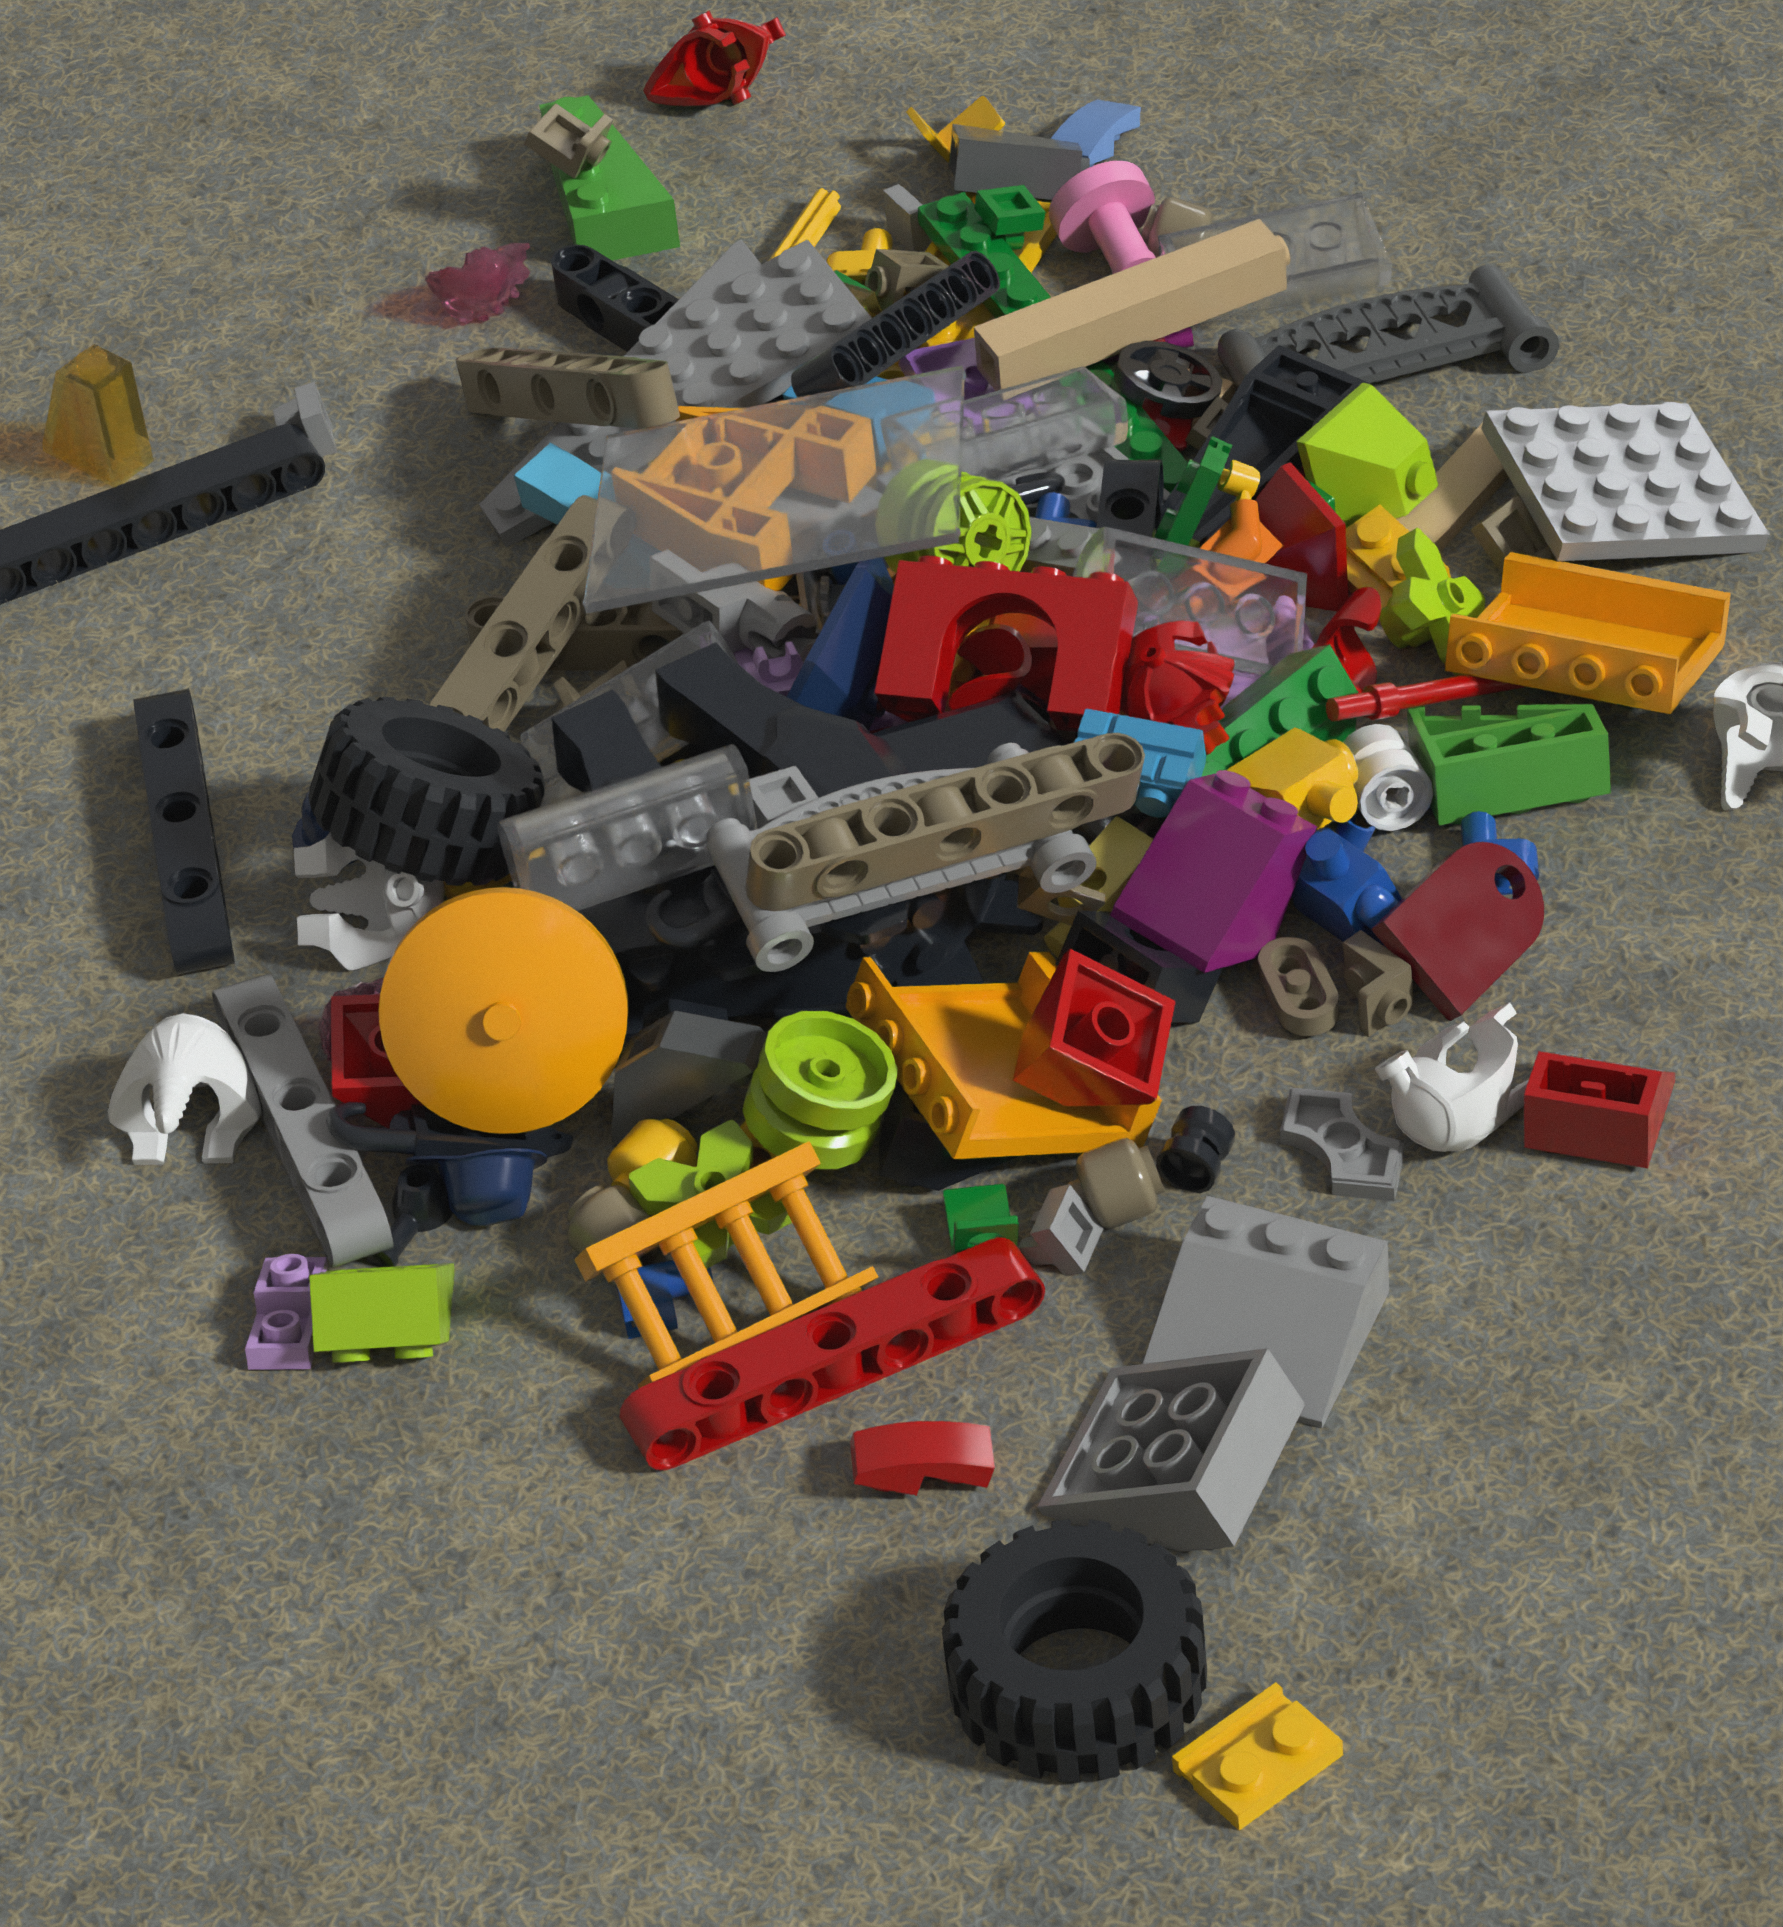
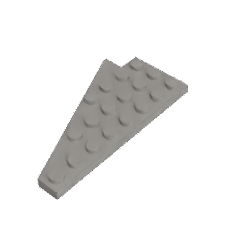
[479,239,872,547]

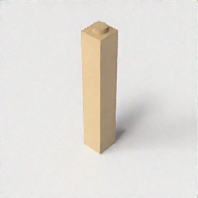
[974,219,1290,398]

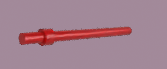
[1326,675,1527,721]

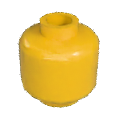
[607,1118,698,1190]

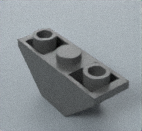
[612,1010,767,1146]

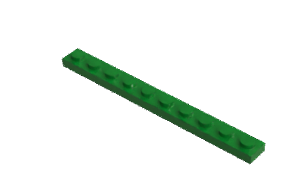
[918,192,1188,494]

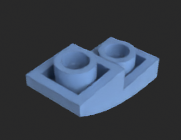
[1051,99,1141,167]

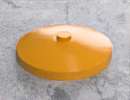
[379,887,628,1134]

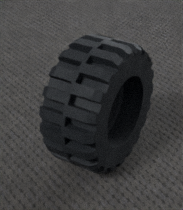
[308,697,546,886]
[942,1519,1207,1783]

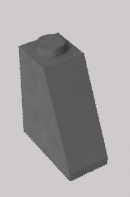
[947,124,1090,200]

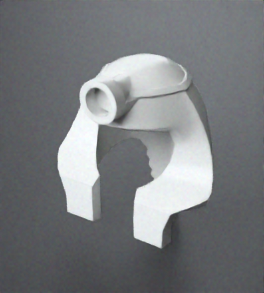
[1713,662,1783,811]
[294,832,445,971]
[1375,1003,1529,1152]
[108,1013,262,1165]

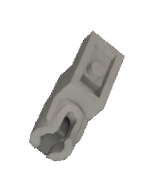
[652,555,817,663]

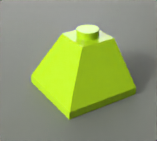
[1296,383,1439,528]

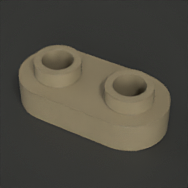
[1258,936,1339,1036]

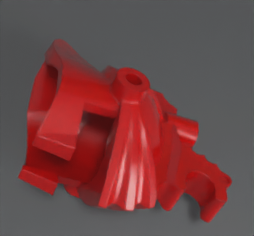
[643,10,786,106]
[1119,620,1235,755]

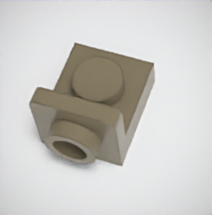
[865,249,949,311]
[1343,930,1413,1037]

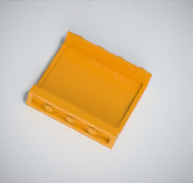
[1445,552,1731,714]
[845,952,1162,1159]

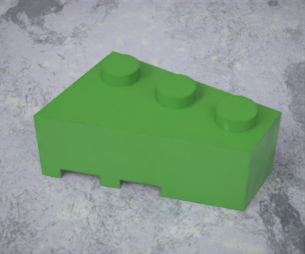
[1407,704,1611,826]

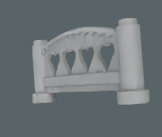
[706,743,1097,972]

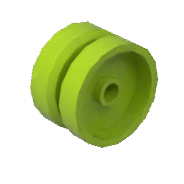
[743,1011,898,1169]

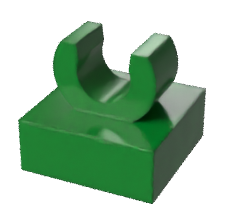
[974,185,1046,250]

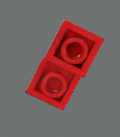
[850,1421,995,1496]

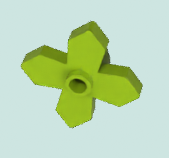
[1380,528,1486,676]
[629,1120,792,1269]

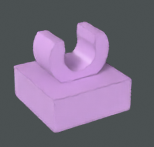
[743,641,803,697]

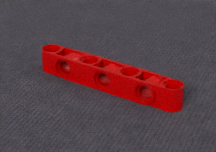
[619,1237,1045,1470]

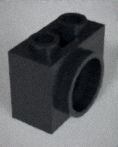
[1055,910,1222,1023]

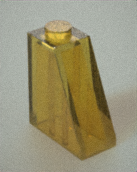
[42,344,154,487]

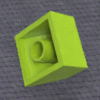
[309,1263,454,1362]

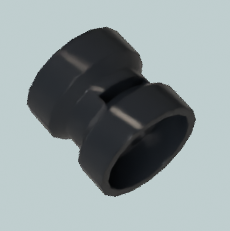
[1156,1106,1235,1194]

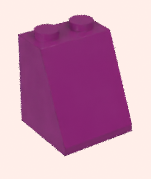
[1110,770,1317,973]

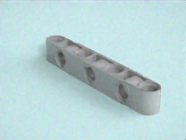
[212,973,393,1268]

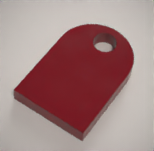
[1371,842,1544,1021]

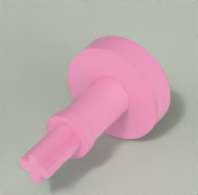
[1049,161,1156,274]

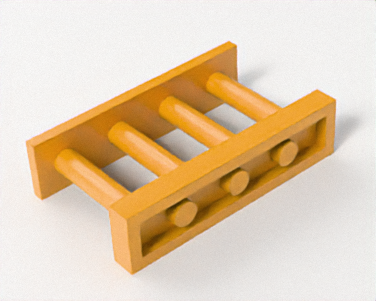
[574,1141,878,1388]

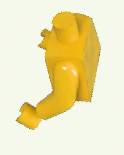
[1226,727,1358,832]

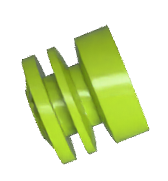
[877,465,1032,574]

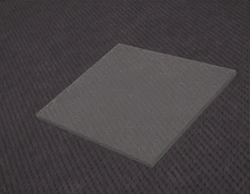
[582,366,966,614]

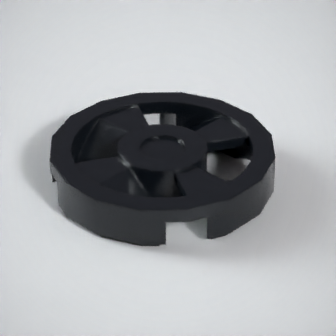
[1113,340,1222,419]

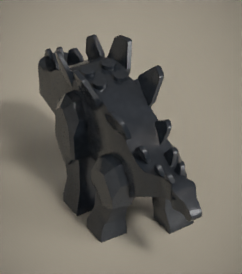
[516,642,1073,1042]

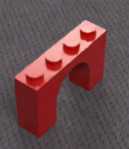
[875,556,1139,732]

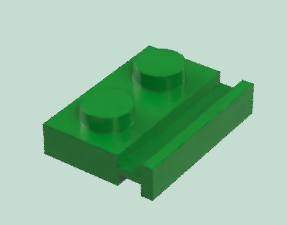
[1154,436,1233,571]

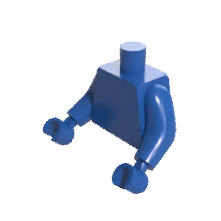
[1292,813,1402,948]

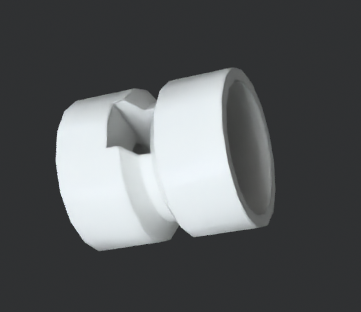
[1343,724,1433,831]

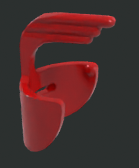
[1311,587,1381,718]
[892,624,1032,722]

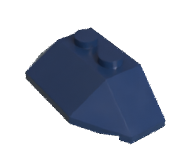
[787,547,894,731]

